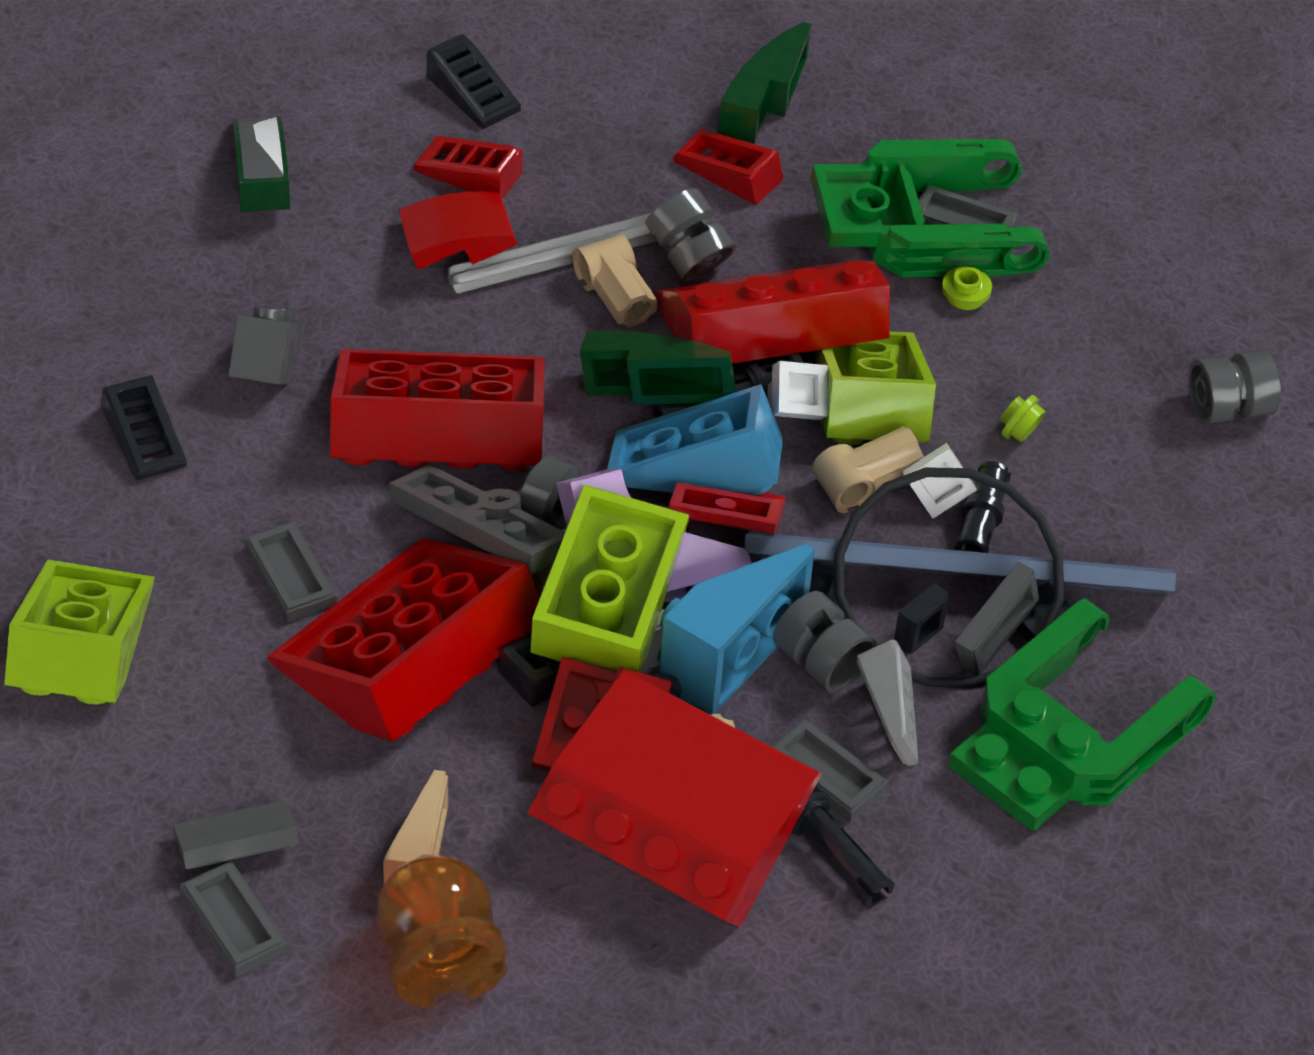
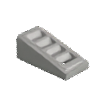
[856,640,918,766]

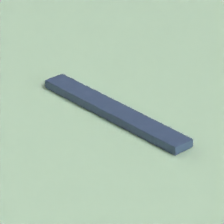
[744,532,1176,595]

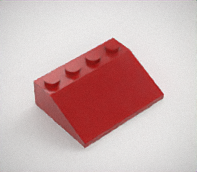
[652,260,890,364]
[330,349,545,471]
[267,537,540,742]
[527,670,822,927]

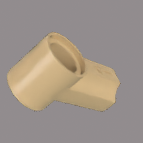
[572,234,657,328]
[812,426,924,514]

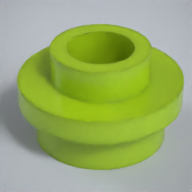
[942,267,992,310]
[1000,394,1046,443]

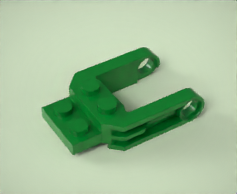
[810,139,1050,278]
[948,599,1216,832]

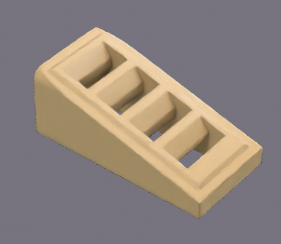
[383,770,448,896]

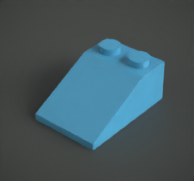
[607,384,783,496]
[657,544,815,715]

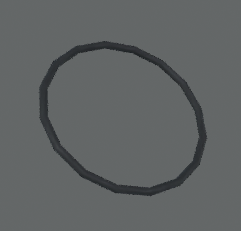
[834,467,1064,688]

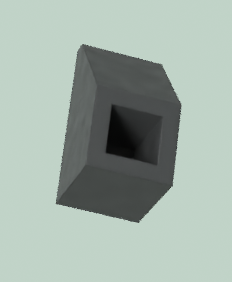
[228,306,308,385]

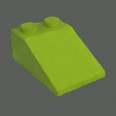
[815,331,936,445]
[531,484,689,673]
[4,559,155,704]

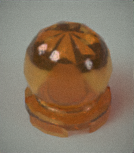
[377,854,508,1008]

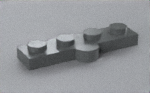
[389,464,565,574]

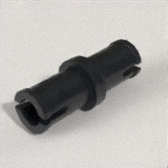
[955,461,1011,553]

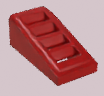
[673,129,783,205]
[414,136,523,199]

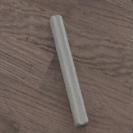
[448,213,656,294]

